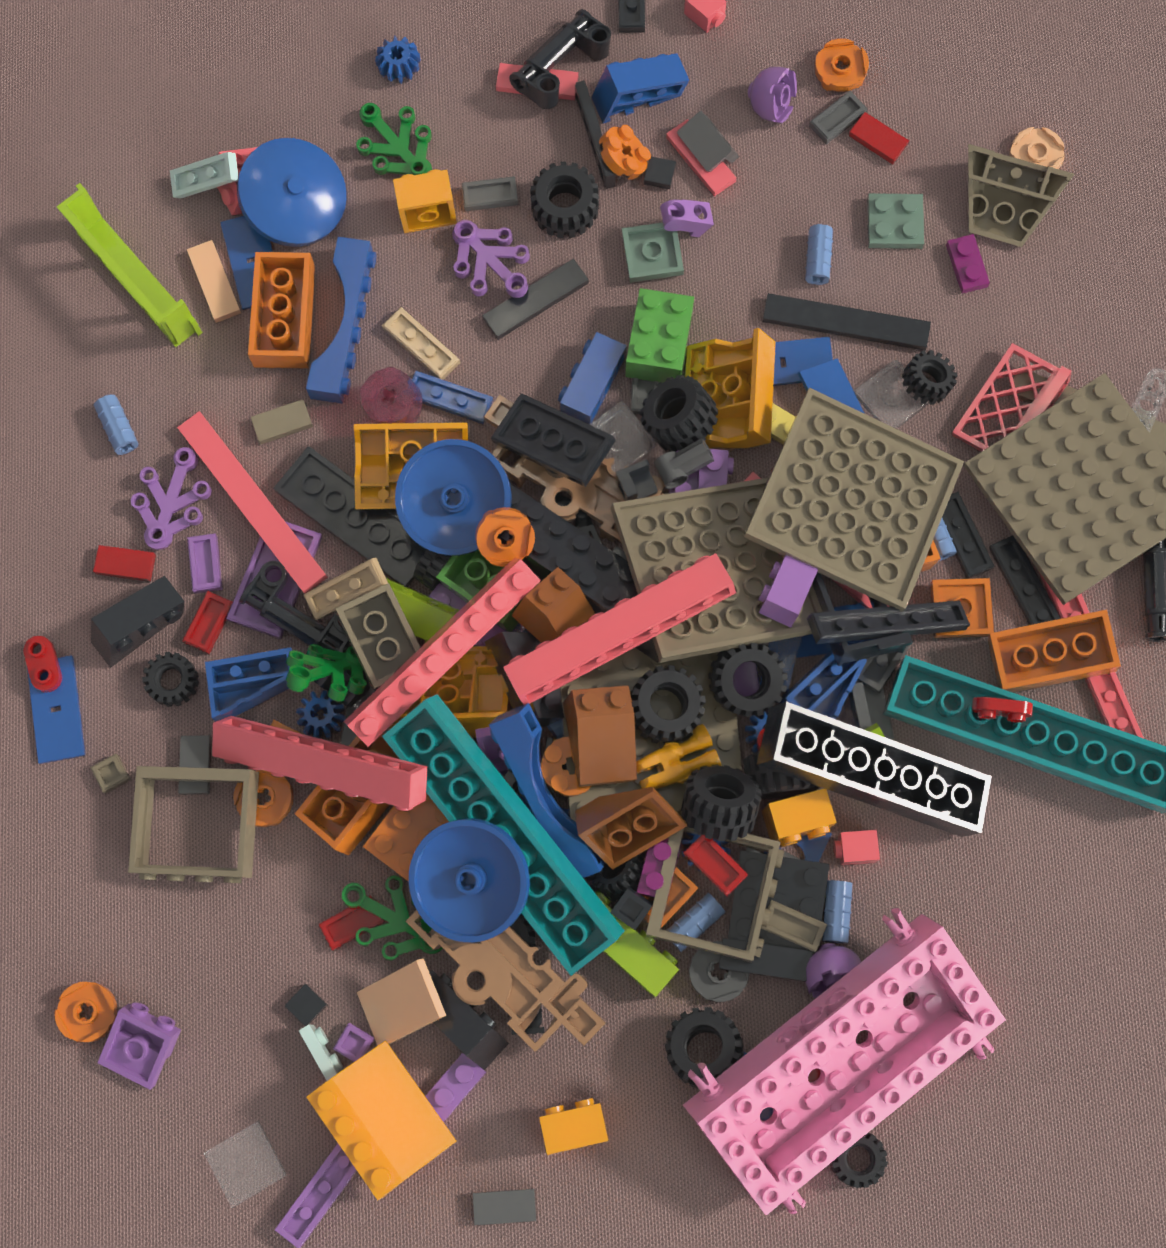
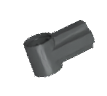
[654,438,714,489]

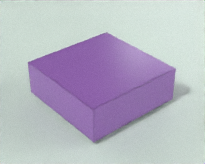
[333,1023,375,1062]

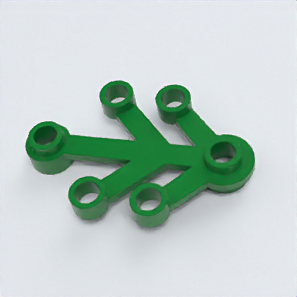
[356,103,432,175]
[286,644,367,701]
[341,875,443,961]

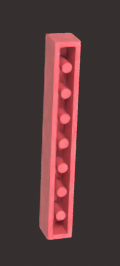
[503,553,736,705]
[344,558,541,747]
[212,716,427,811]

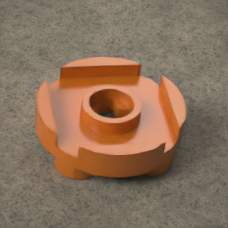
[814,38,869,92]
[599,125,651,180]
[475,507,535,567]
[541,736,592,797]
[233,770,294,827]
[55,982,117,1042]

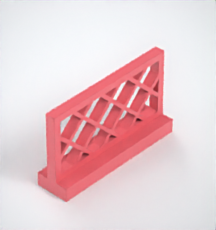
[952,343,1072,452]

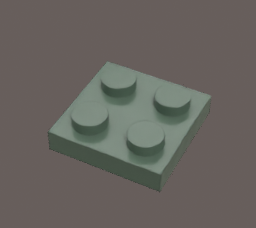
[867,193,924,249]
[622,223,684,283]

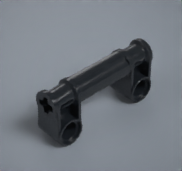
[509,9,611,109]
[1143,538,1166,642]
[239,561,350,653]

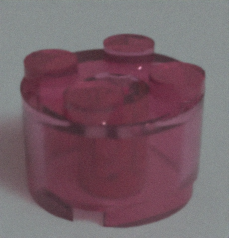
[360,367,423,424]

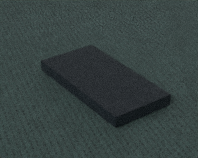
[491,393,616,487]

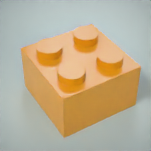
[393,169,457,234]
[762,789,837,848]
[539,1098,609,1155]

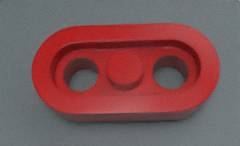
[23,636,62,693]
[972,697,1033,722]

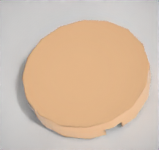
[1009,127,1065,169]

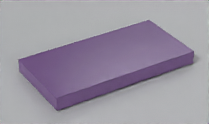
[226,522,323,639]

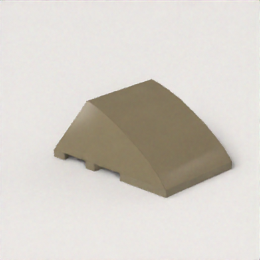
[968,144,1075,247]

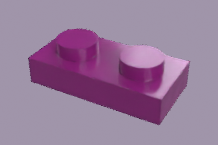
[946,234,990,294]
[637,838,682,899]

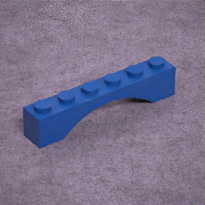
[306,237,376,404]
[489,703,606,878]

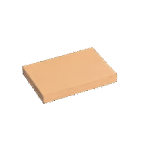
[357,959,446,1046]

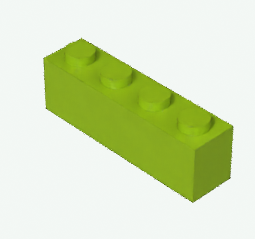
[386,578,459,643]
[595,890,679,998]

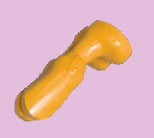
[636,723,722,789]

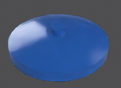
[237,138,347,247]
[395,439,512,556]
[409,818,530,943]

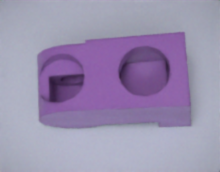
[660,199,714,237]

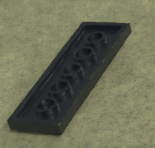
[273,446,427,587]

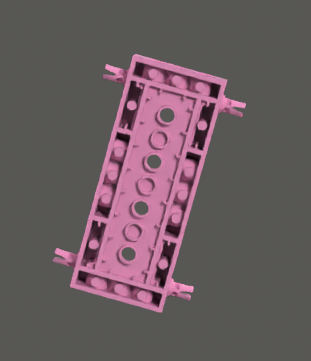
[683,908,1006,1215]

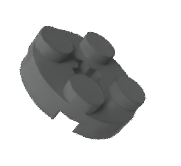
[689,941,749,1003]

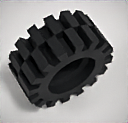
[902,350,957,405]
[413,549,452,591]
[142,652,199,707]
[590,854,645,902]
[831,1133,888,1188]

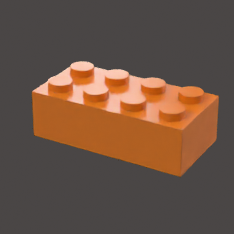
[248,252,315,369]
[987,609,1121,693]
[295,731,399,856]
[363,793,449,882]

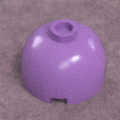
[748,67,797,123]
[805,943,861,998]

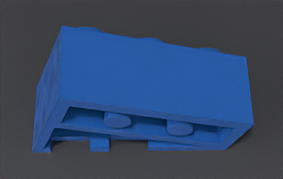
[591,53,689,124]
[780,641,867,719]
[205,647,293,722]

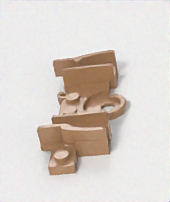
[484,394,665,542]
[406,910,606,1052]

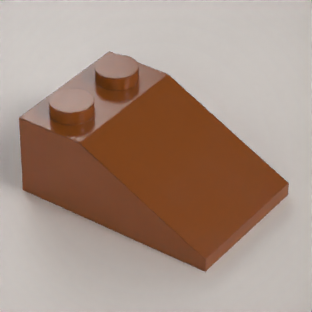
[512,567,595,643]
[563,685,637,787]
[575,787,687,869]

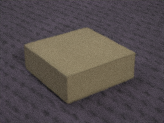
[90,754,131,794]

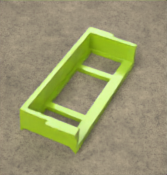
[57,183,203,347]

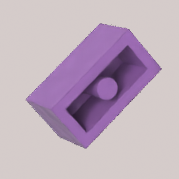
[758,555,818,628]

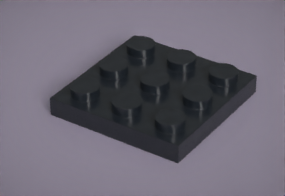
[728,850,830,953]

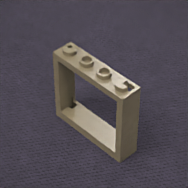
[128,766,259,883]
[646,826,784,963]

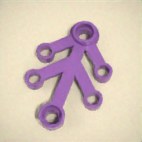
[452,220,530,298]
[131,447,212,550]

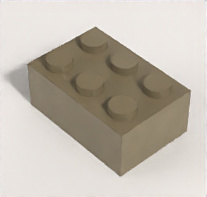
[335,583,420,689]

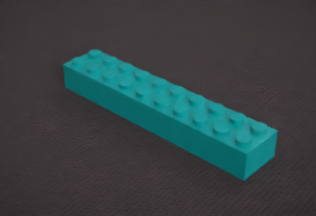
[883,655,1166,814]
[382,694,625,976]

